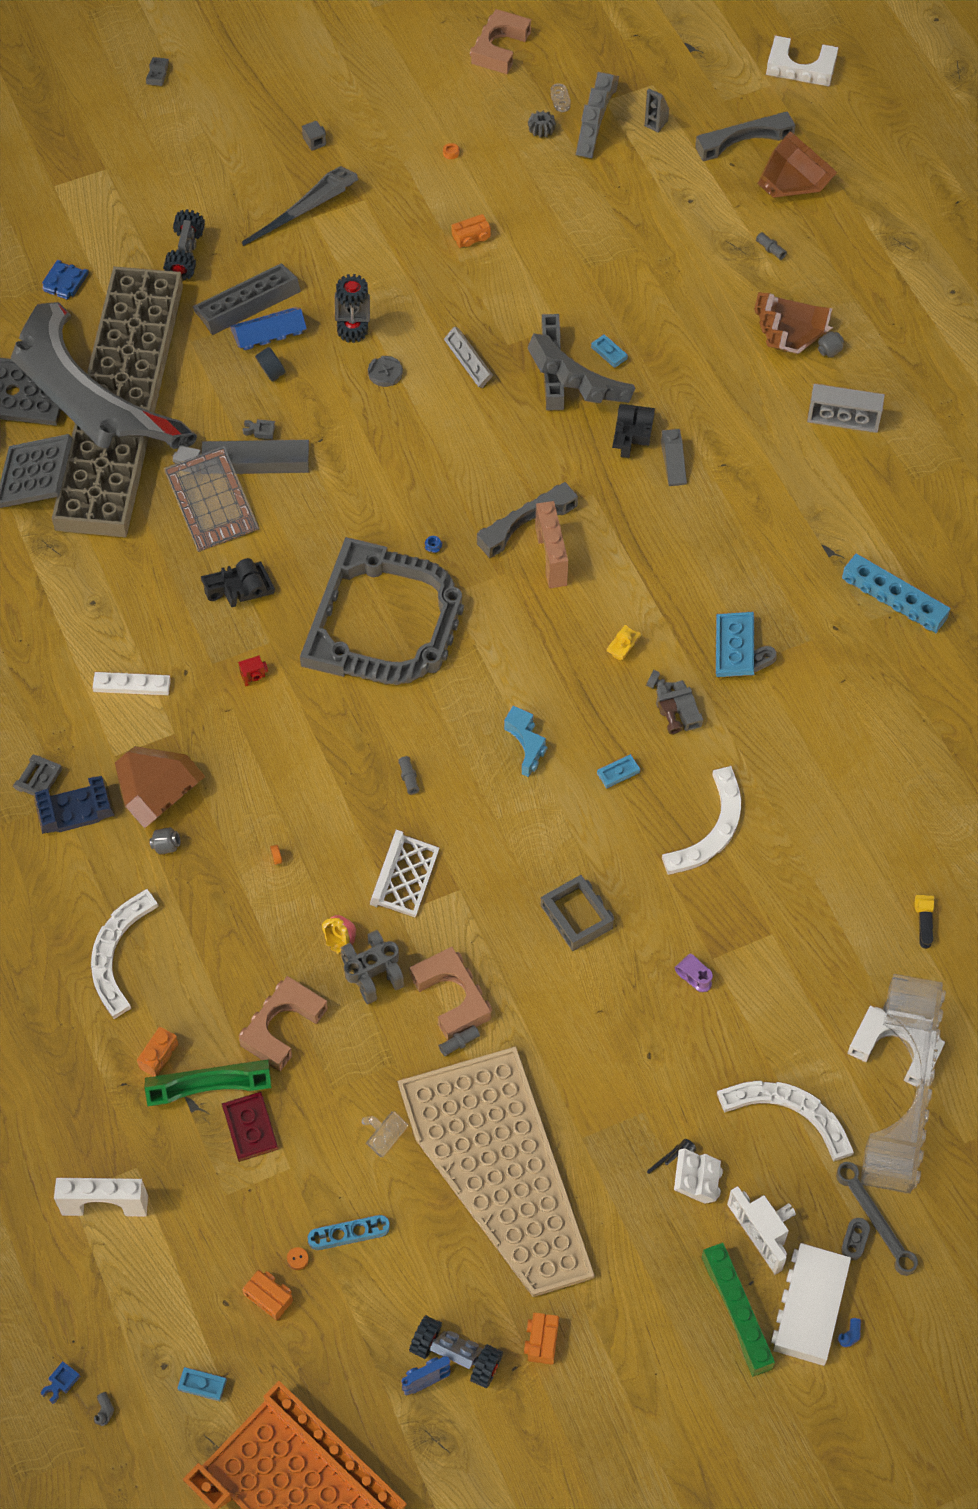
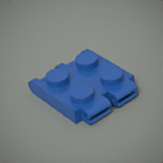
[42,260,89,300]
[401,1356,450,1396]

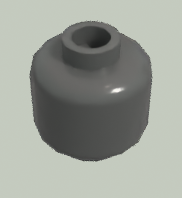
[818,331,844,357]
[150,827,180,855]

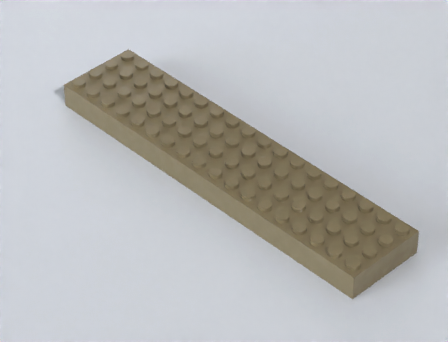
[52,266,183,537]

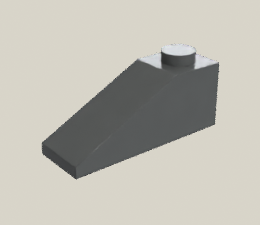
[644,89,669,132]
[661,429,687,486]

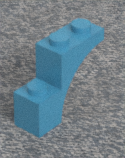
[504,706,547,777]

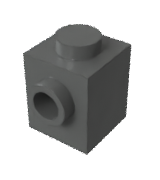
[302,121,326,151]

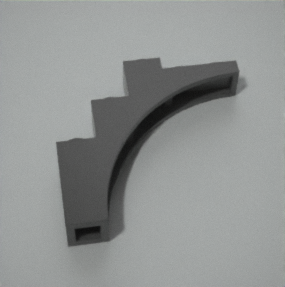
[576,72,619,158]
[527,333,636,403]

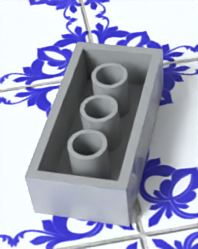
[807,384,885,433]

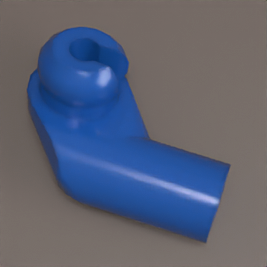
[838,1318,861,1347]

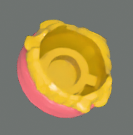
[322,915,356,954]

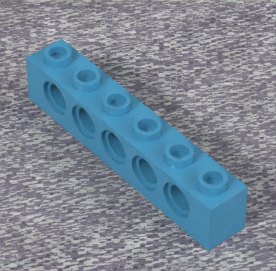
[842,554,951,633]

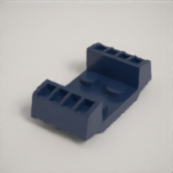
[34,776,115,834]

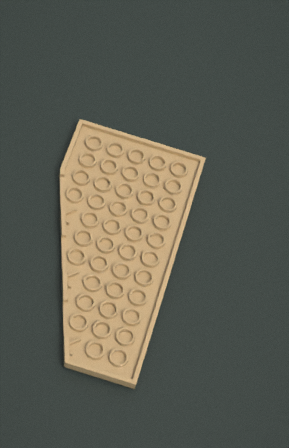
[398,1047,594,1297]

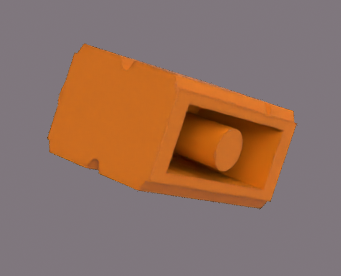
[452,214,491,248]
[137,1027,179,1076]
[242,1270,293,1321]
[524,1313,559,1365]

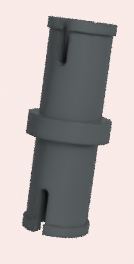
[756,232,787,260]
[398,756,420,795]
[438,1025,480,1056]

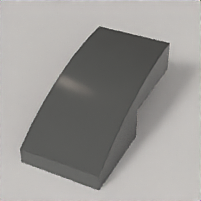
[146,57,169,86]

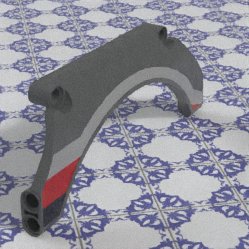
[11,302,197,449]

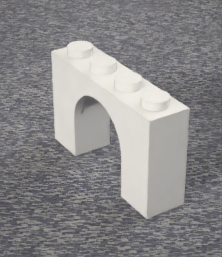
[766,36,838,86]
[847,1006,945,1090]
[54,1178,148,1216]

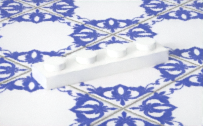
[93,672,171,695]

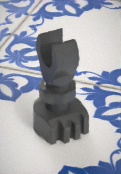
[646,670,675,692]

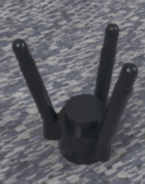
[647,1139,696,1174]

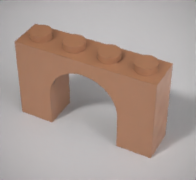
[470,9,531,74]
[535,501,568,588]
[409,947,492,1041]
[239,976,328,1071]

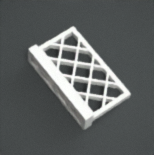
[369,830,439,917]

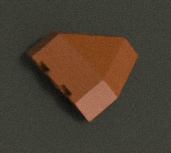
[757,131,837,197]
[754,292,833,354]
[115,746,206,828]

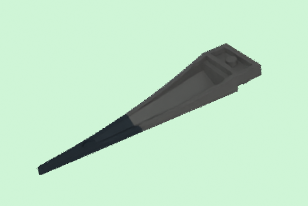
[242,166,358,246]

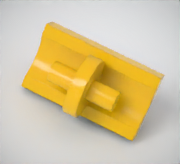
[607,625,641,661]

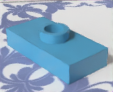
[591,335,628,368]
[597,754,640,789]
[177,1367,227,1402]

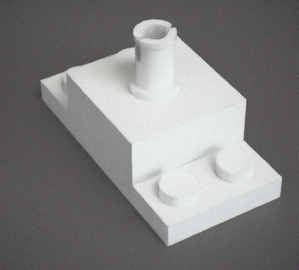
[727,1186,796,1275]

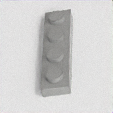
[444,327,493,388]

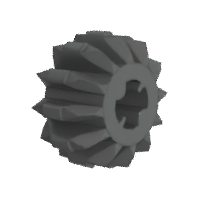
[528,110,556,138]

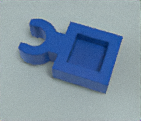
[41,1361,80,1404]

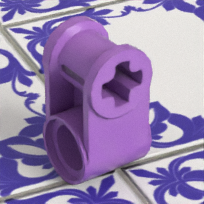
[675,954,713,992]

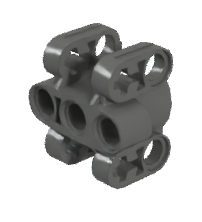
[340,930,404,1004]

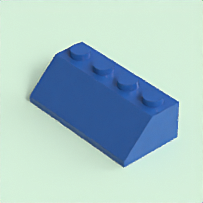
[230,307,307,350]

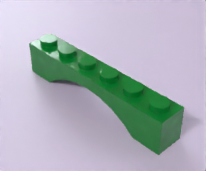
[144,1059,272,1106]
[701,1242,775,1377]

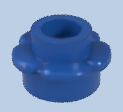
[425,536,442,553]

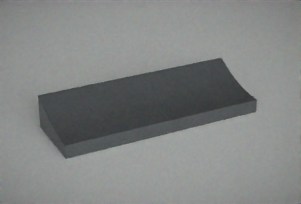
[193,263,301,335]
[200,440,309,475]

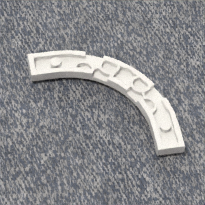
[662,766,741,875]
[91,889,158,1019]
[717,1081,854,1162]

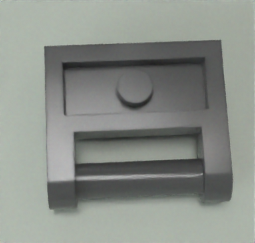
[13,754,62,796]

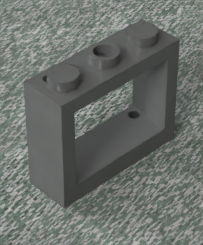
[541,875,614,951]

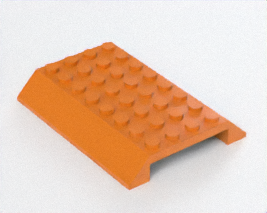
[182,1381,407,1509]

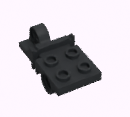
[612,404,655,458]
[201,558,275,607]

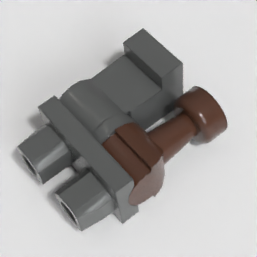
[656,680,703,734]

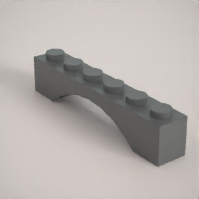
[695,111,795,161]
[541,314,564,410]
[477,482,578,559]

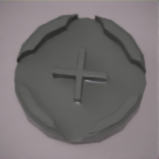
[368,356,403,387]

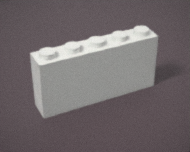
[771,1243,851,1366]

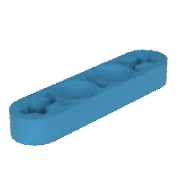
[308,1215,390,1250]

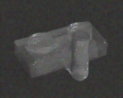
[362,1111,409,1157]

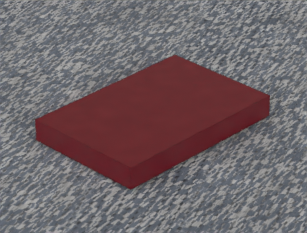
[221,1091,279,1162]

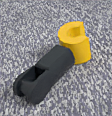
[914,895,934,949]

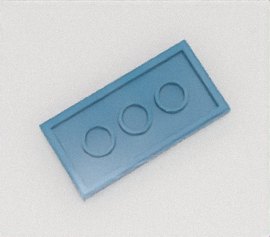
[716,612,754,677]

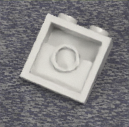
[674,1148,723,1204]

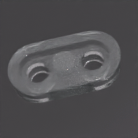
[551,83,571,112]

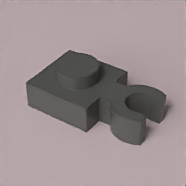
[243,419,275,439]

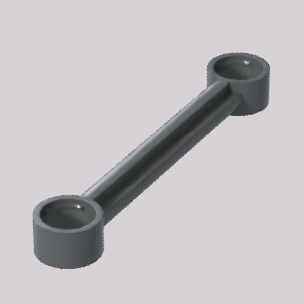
[836,1162,918,1276]

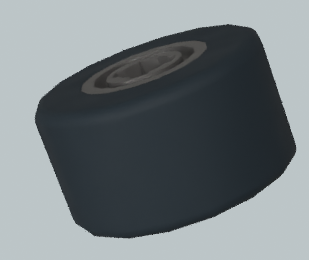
[255,347,286,381]

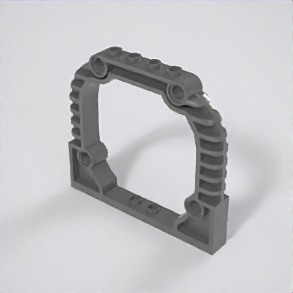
[300,537,464,685]

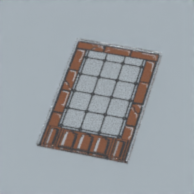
[164,446,259,552]

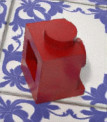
[238,655,269,687]

